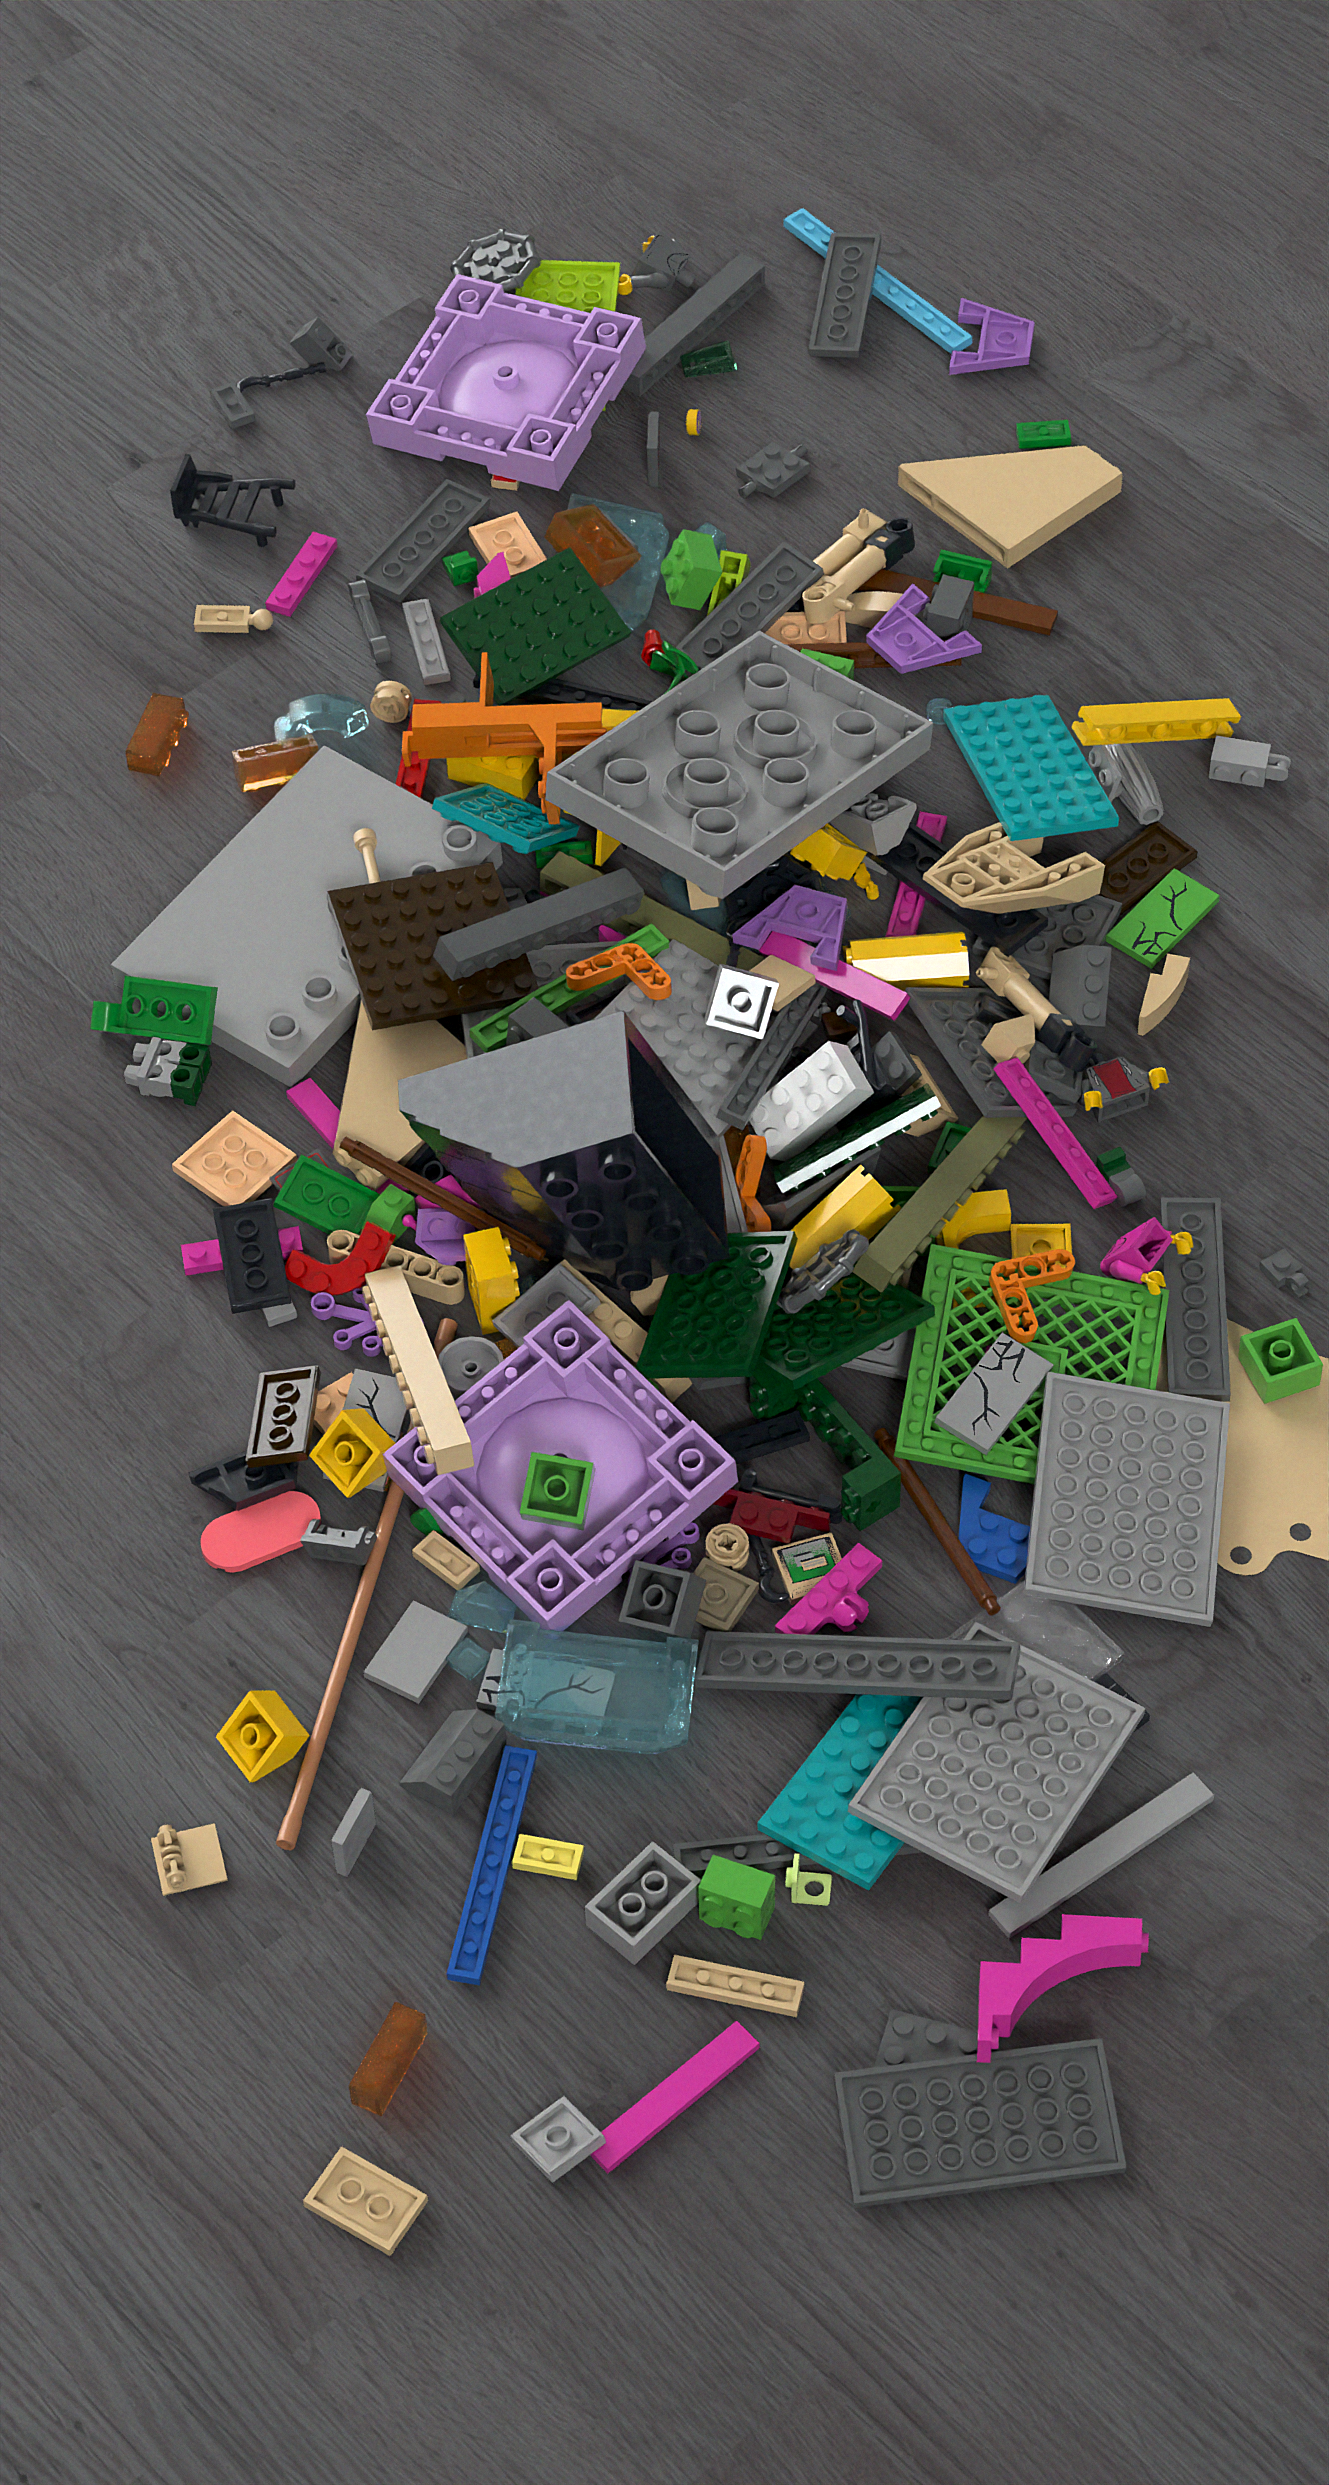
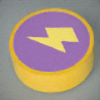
[686,409,701,436]

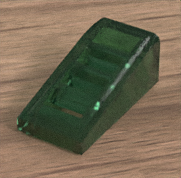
[680,340,738,377]

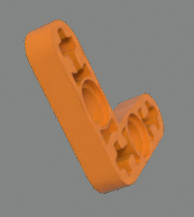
[566,943,672,1000]
[734,1135,771,1232]
[989,1249,1075,1343]

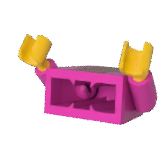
[1100,1217,1193,1295]

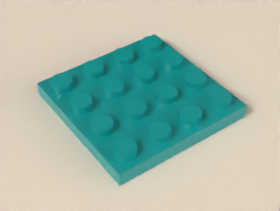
[432,783,580,854]

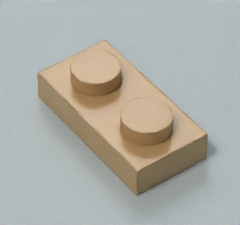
[412,1530,480,1591]

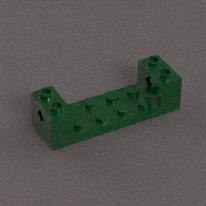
[749,1368,901,1531]

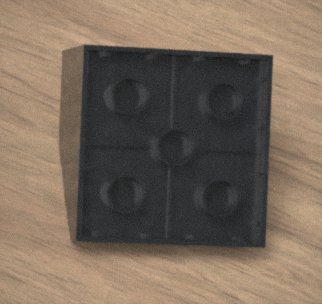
[398,1010,730,1291]

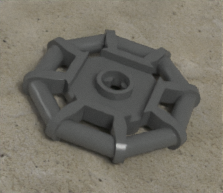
[450,229,541,292]
[777,1229,869,1314]

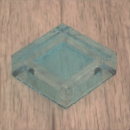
[446,1637,491,1681]

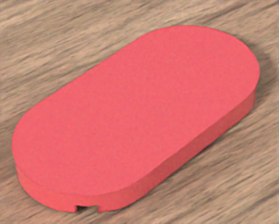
[201,1491,321,1573]

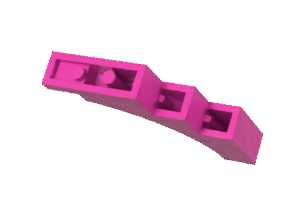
[977,1914,1149,2063]

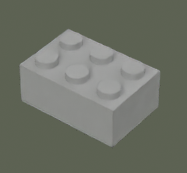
[585,1841,701,1965]

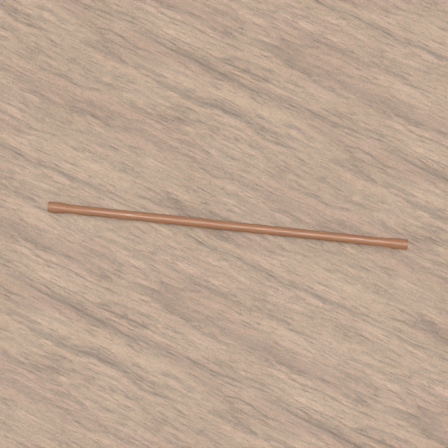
[276,1318,458,1850]

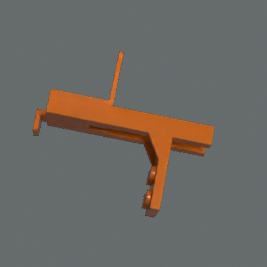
[402,652,607,825]

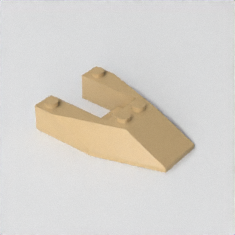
[923,822,1105,914]

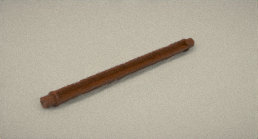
[340,1136,546,1262]
[874,1428,1001,1616]

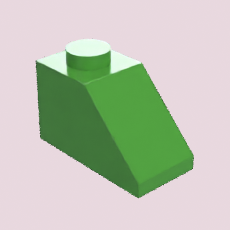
[359,1184,416,1245]

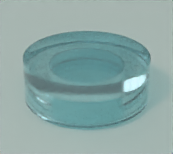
[926,698,954,724]

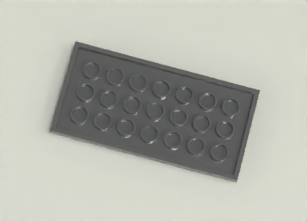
[834,2038,1127,2208]

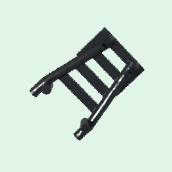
[170,454,296,547]
[792,1000,903,1131]

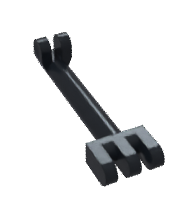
[739,1468,842,1524]

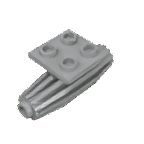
[1087,743,1164,825]

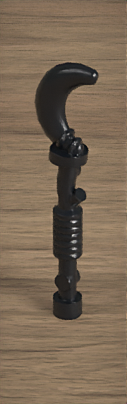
[236,362,326,393]
[726,917,752,968]
[748,1534,790,1603]

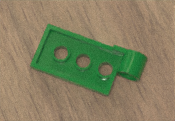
[90,976,218,1045]

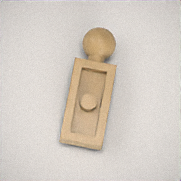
[194,605,273,633]

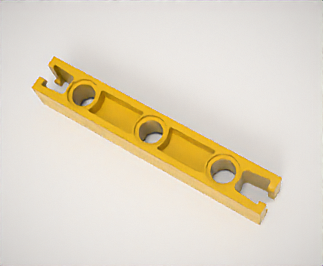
[1071,698,1241,746]

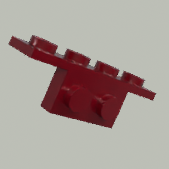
[713,1487,831,1544]

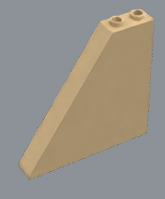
[898,446,1123,569]
[332,1000,467,1190]

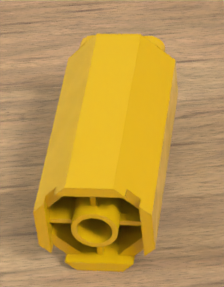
[842,932,969,991]
[789,1165,901,1270]

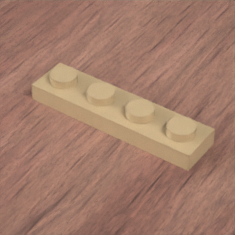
[666,1955,804,2017]

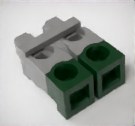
[124,1037,212,1106]

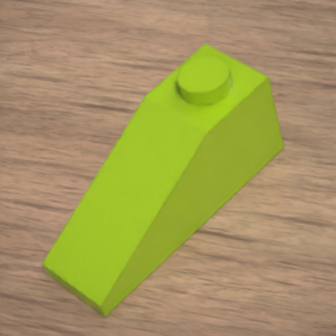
[707,550,751,616]

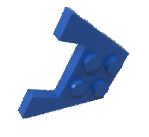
[958,1474,1030,1584]

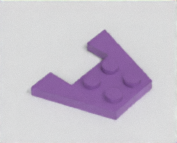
[949,298,1035,375]
[867,584,982,674]
[732,885,848,971]

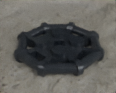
[724,855,823,944]

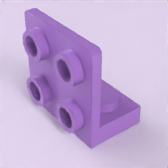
[415,1208,475,1265]

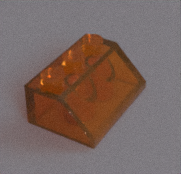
[544,504,642,588]

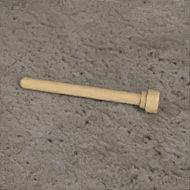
[353,828,381,883]

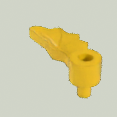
[854,862,879,900]

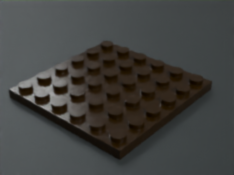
[327,862,539,1031]

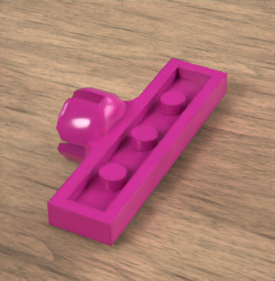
[775,1543,882,1635]

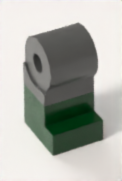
[1096,1147,1146,1207]

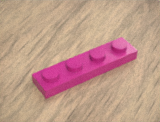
[266,532,337,617]
[181,1226,303,1275]

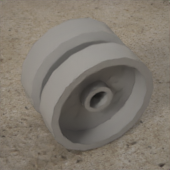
[438,1336,503,1401]

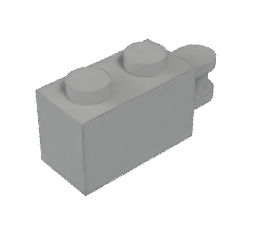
[1209,736,1291,787]

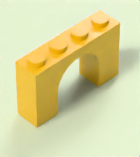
[935,1189,1011,1309]

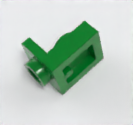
[442,551,478,586]

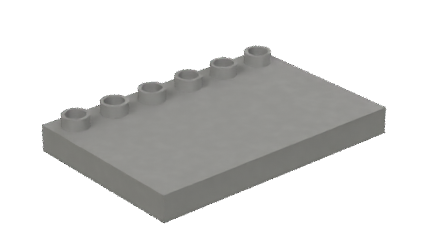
[545,631,933,899]
[111,745,503,1088]

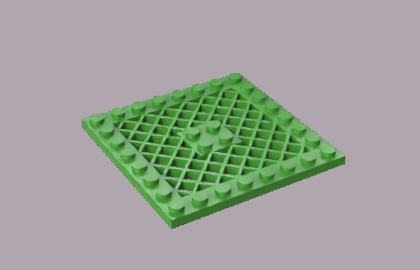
[894,1244,1170,1484]

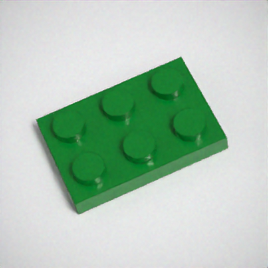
[273,1154,380,1235]

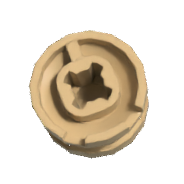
[370,681,412,723]
[705,1523,749,1572]

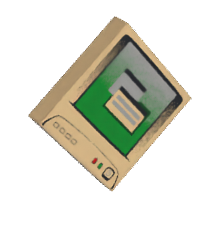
[772,1532,842,1605]

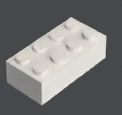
[749,1041,874,1161]

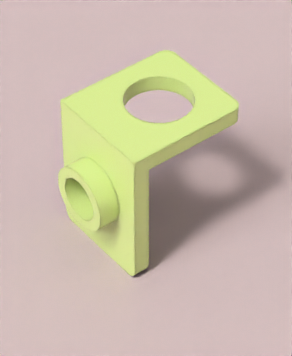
[786,1853,832,1905]

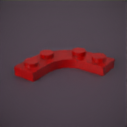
[285,1221,396,1296]

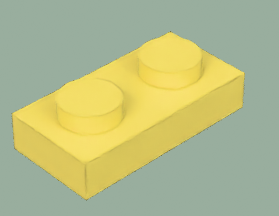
[512,1834,584,1880]

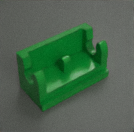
[933,549,992,593]

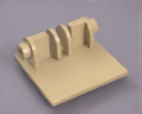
[151,1823,228,1896]

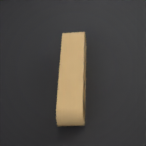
[327,1230,465,1305]

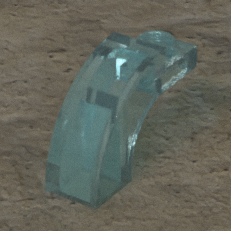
[274,693,369,747]

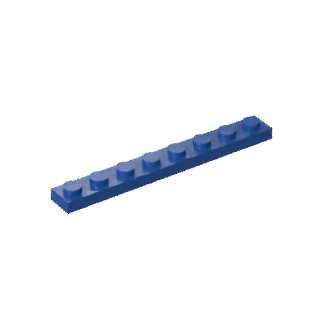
[447,1745,537,1986]

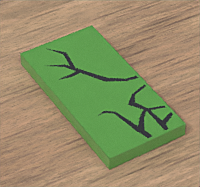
[1106,868,1220,969]

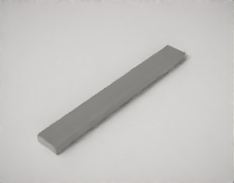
[989,1772,1214,1939]

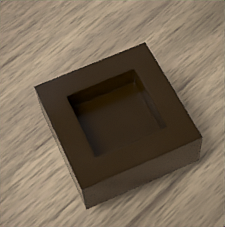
[821,1011,857,1042]

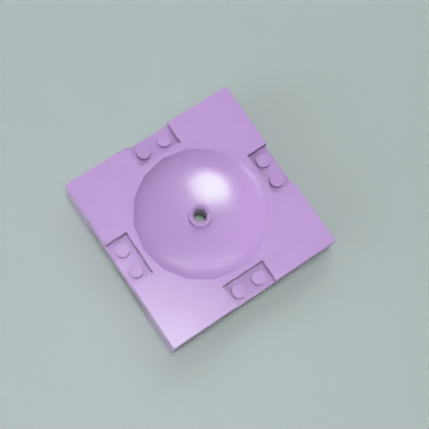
[366,274,646,491]
[382,1300,738,1641]

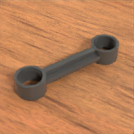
[348,580,392,665]

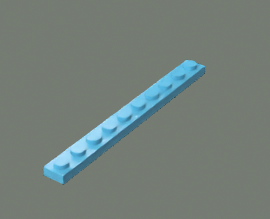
[784,208,972,354]

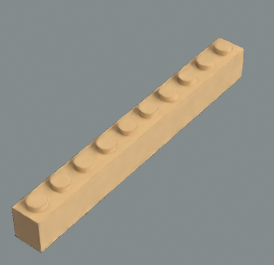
[362,1265,474,1475]

